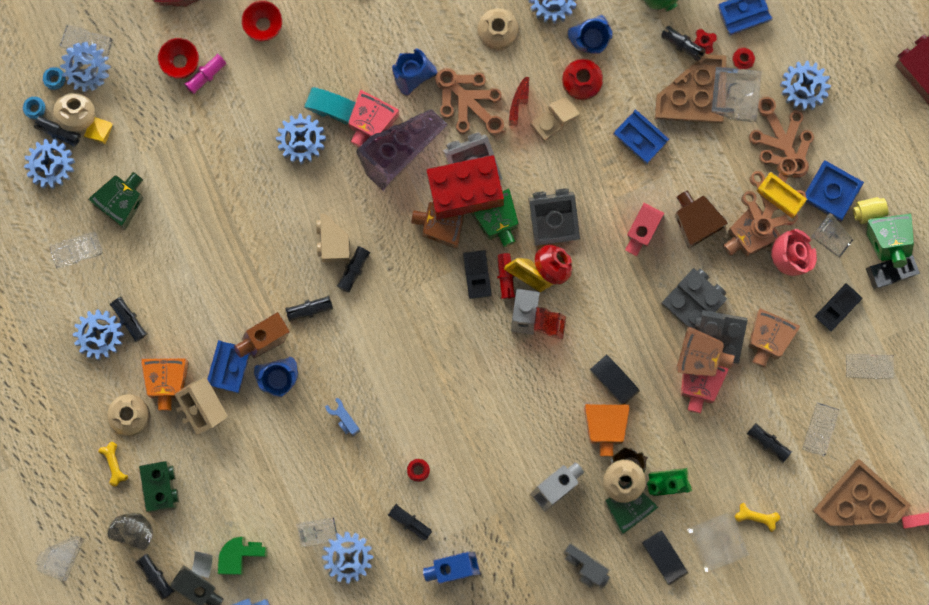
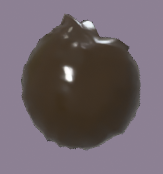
[611,447,648,482]

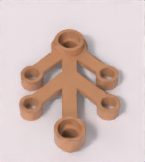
[435,68,504,135]
[749,97,814,178]
[741,157,806,239]

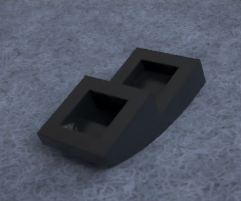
[463,250,492,299]
[866,254,920,290]
[814,283,863,332]
[590,354,640,405]
[642,530,688,585]

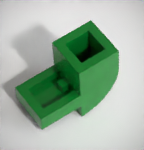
[217,537,268,575]

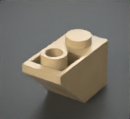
[316,213,350,263]

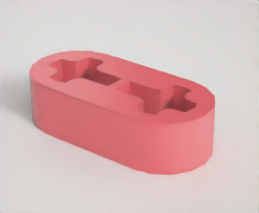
[901,512,929,529]

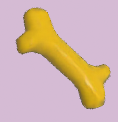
[98,442,129,487]
[735,503,780,532]

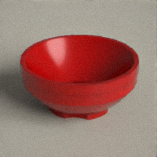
[241,1,283,42]
[158,38,199,79]
[562,59,603,100]
[534,245,573,285]

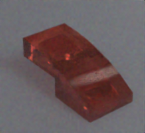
[509,77,529,126]
[533,307,566,339]

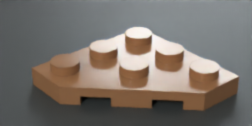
[655,54,727,124]
[812,459,912,526]

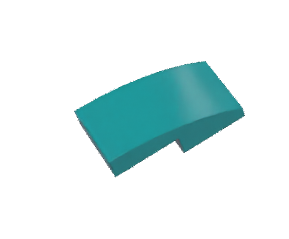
[304,87,356,125]

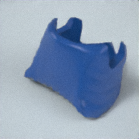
[568,15,613,54]
[392,48,438,96]
[254,357,298,397]

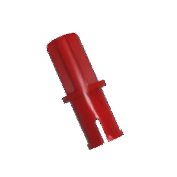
[497,253,516,299]

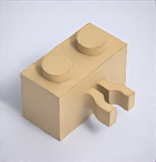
[174,376,228,434]

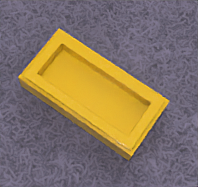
[756,172,807,219]

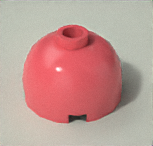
[771,229,817,276]

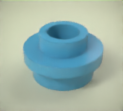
[43,67,66,90]
[23,97,46,119]

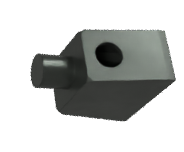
[170,565,224,605]

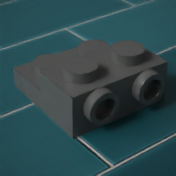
[528,188,580,246]
[661,268,727,329]
[694,310,748,364]
[564,543,610,589]

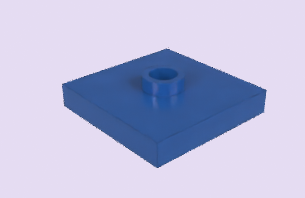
[805,160,864,222]

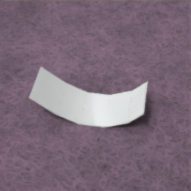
[192,551,213,578]

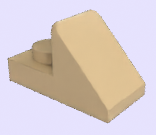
[530,97,580,142]

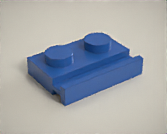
[718,0,772,36]
[613,109,669,165]
[207,340,250,394]

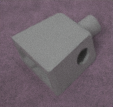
[511,289,540,335]
[530,462,584,512]

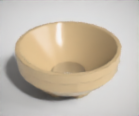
[478,8,519,50]
[53,93,95,131]
[107,394,150,436]
[603,460,646,503]

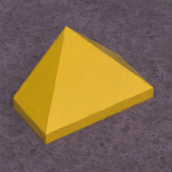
[504,258,553,292]

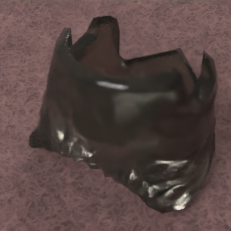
[107,513,154,551]

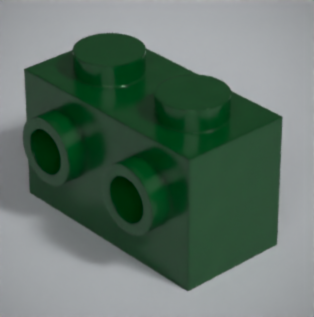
[139,461,179,513]

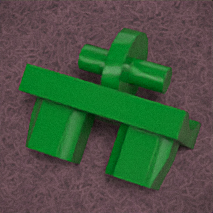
[647,468,692,496]

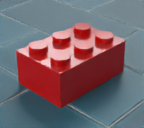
[426,155,504,220]

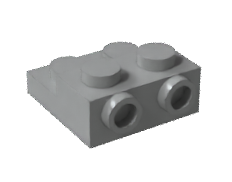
[443,132,503,180]

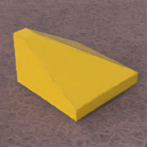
[84,117,113,145]

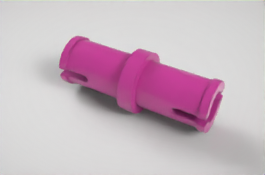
[184,54,227,95]

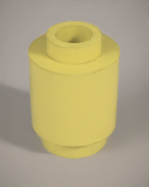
[853,197,889,224]

